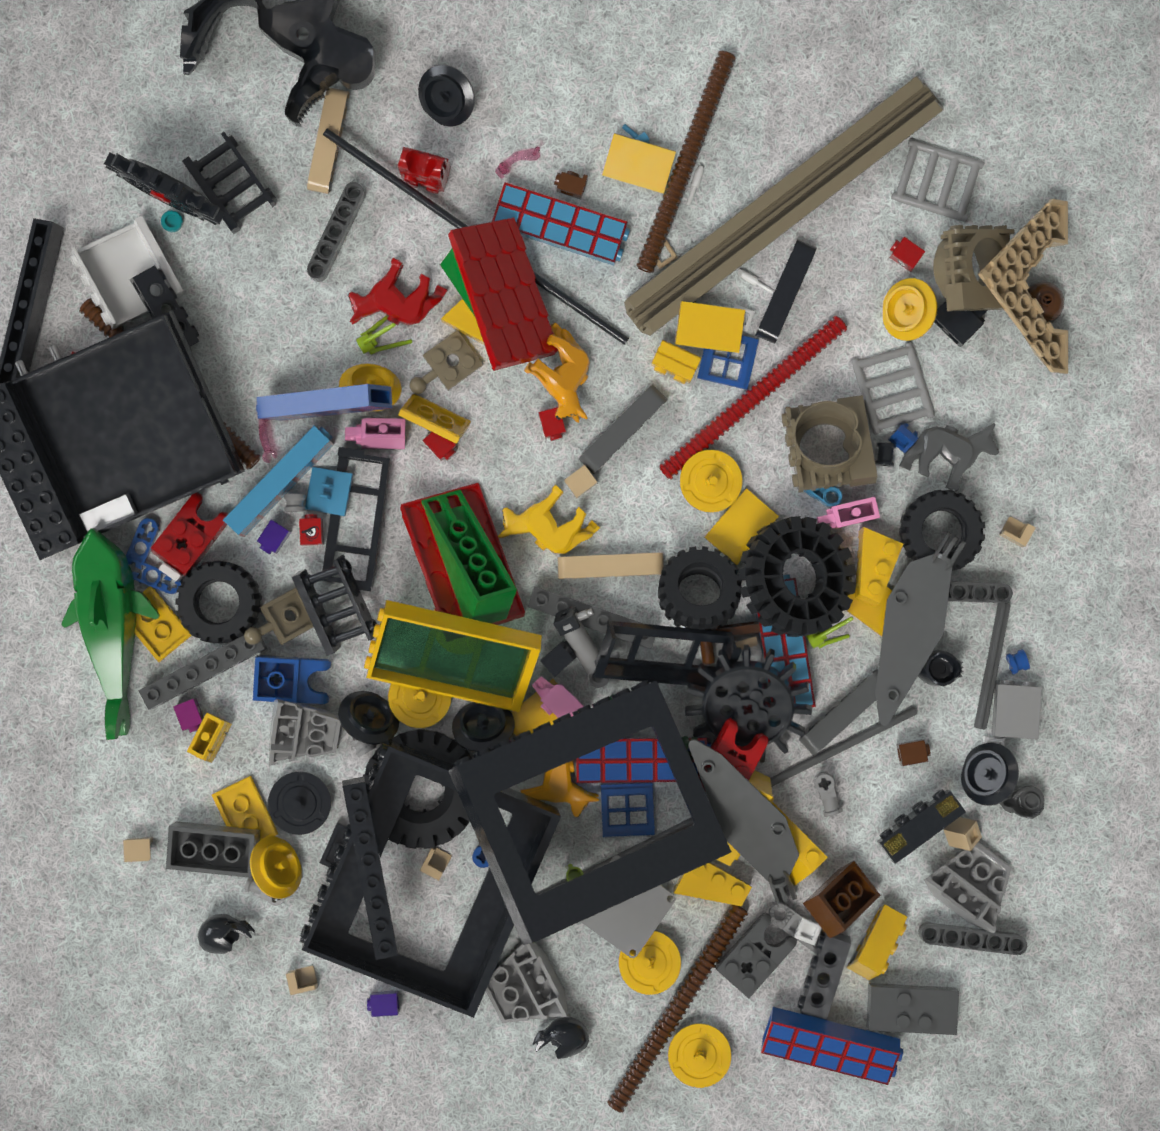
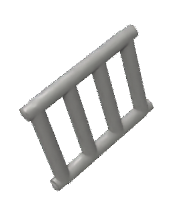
[891,139,985,222]
[851,342,935,435]

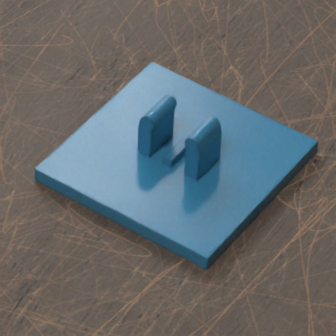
[305,467,353,516]

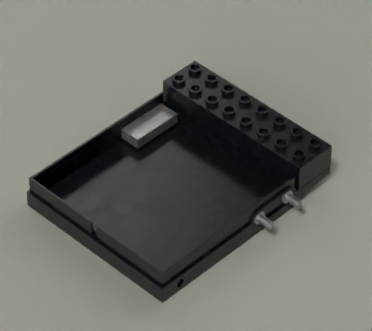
[0,311,245,560]

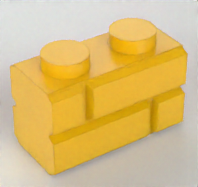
[651,340,701,384]
[187,713,232,763]

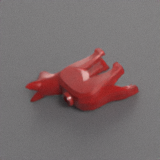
[348,258,448,326]

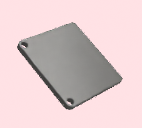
[580,855,676,958]

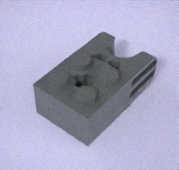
[715,912,797,999]

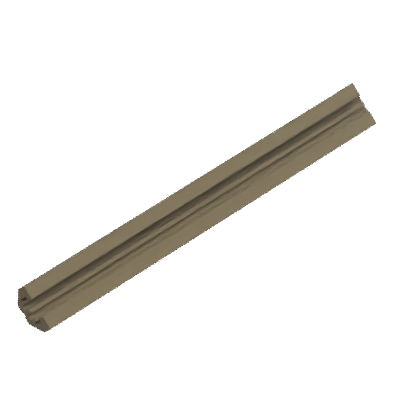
[624,76,944,336]

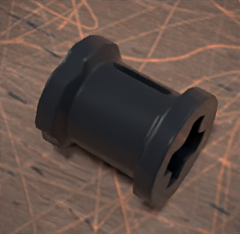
[875,443,896,467]

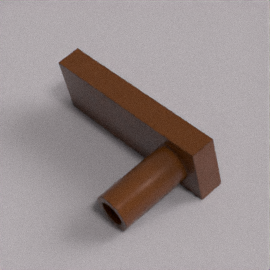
[700,621,760,664]

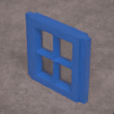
[697,335,759,390]
[601,783,655,837]

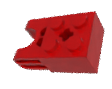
[398,147,451,194]
[151,492,228,576]
[698,718,768,792]

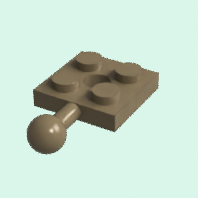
[409,330,483,394]
[244,588,314,645]

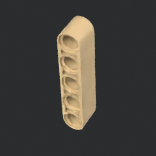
[307,88,350,194]
[557,553,664,579]

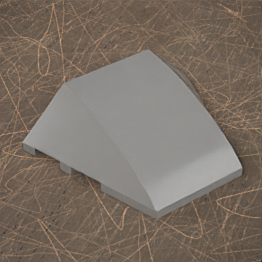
[269,699,341,766]
[924,842,1012,933]
[486,943,568,1023]

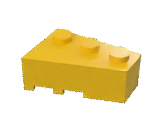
[441,299,484,345]
[855,527,903,607]
[673,862,752,906]
[846,904,907,980]

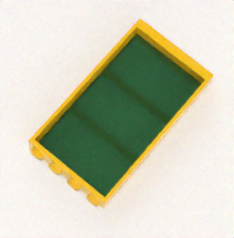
[364,600,542,712]

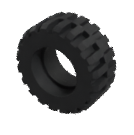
[899,489,985,571]
[658,546,742,631]
[175,561,262,643]

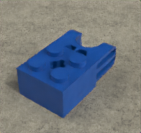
[253,655,332,704]

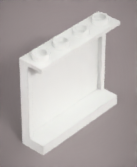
[70,216,183,330]

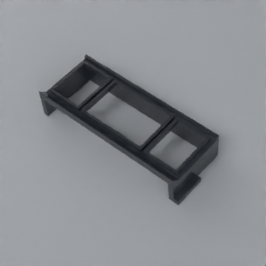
[322,447,390,592]
[593,621,742,689]

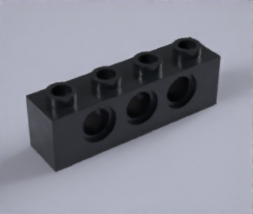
[129,265,199,347]
[797,932,851,1020]

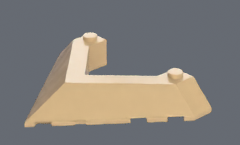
[978,199,1068,374]

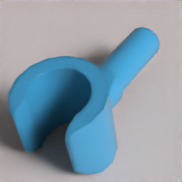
[622,124,650,143]

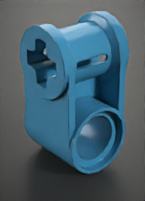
[804,486,842,508]

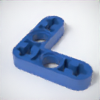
[126,518,182,594]

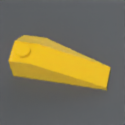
[772,802,828,886]

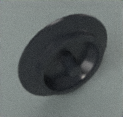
[418,65,475,127]
[338,691,399,745]
[452,702,515,752]
[961,743,1019,806]
[268,772,331,835]

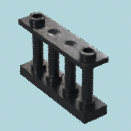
[182,132,276,234]
[292,554,377,656]

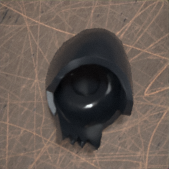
[918,650,964,687]
[198,914,255,954]
[533,1017,589,1059]

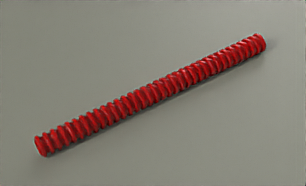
[659,316,847,480]

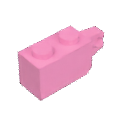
[345,418,405,449]
[816,497,880,529]
[532,676,584,718]

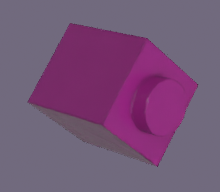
[173,698,204,733]

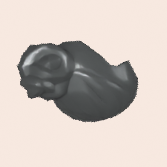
[999,786,1045,819]

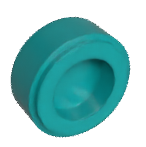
[161,210,183,233]

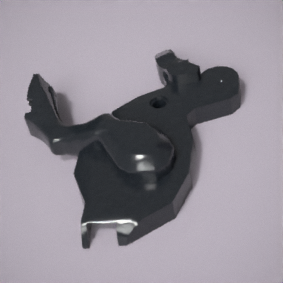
[180,0,375,127]

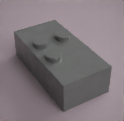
[166,821,261,878]
[866,983,959,1035]

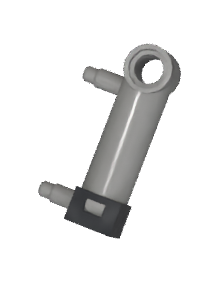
[553,605,620,688]

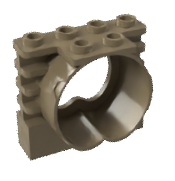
[933,225,1015,311]
[781,395,878,493]

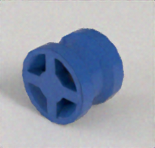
[1005,649,1030,675]
[472,846,489,868]

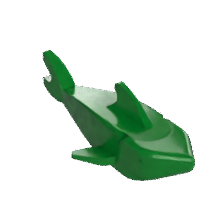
[61,528,160,740]

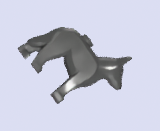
[899,423,999,492]

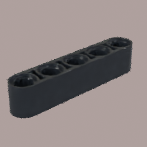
[755,239,817,344]

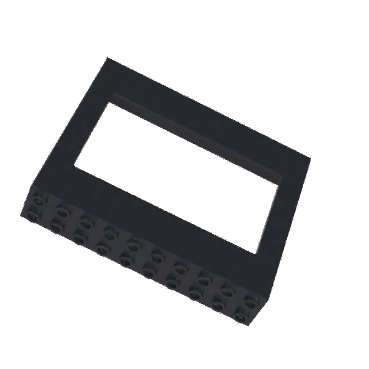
[449,680,731,945]
[299,739,561,1018]

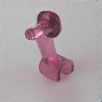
[495,147,540,179]
[258,419,277,463]

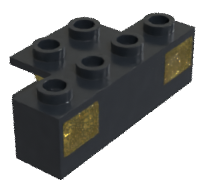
[877,789,966,864]

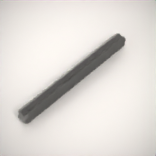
[974,603,1011,730]

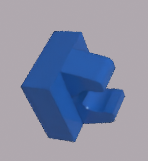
[888,423,918,453]

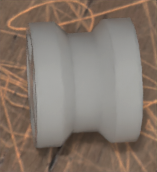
[284,494,306,512]
[350,739,377,758]

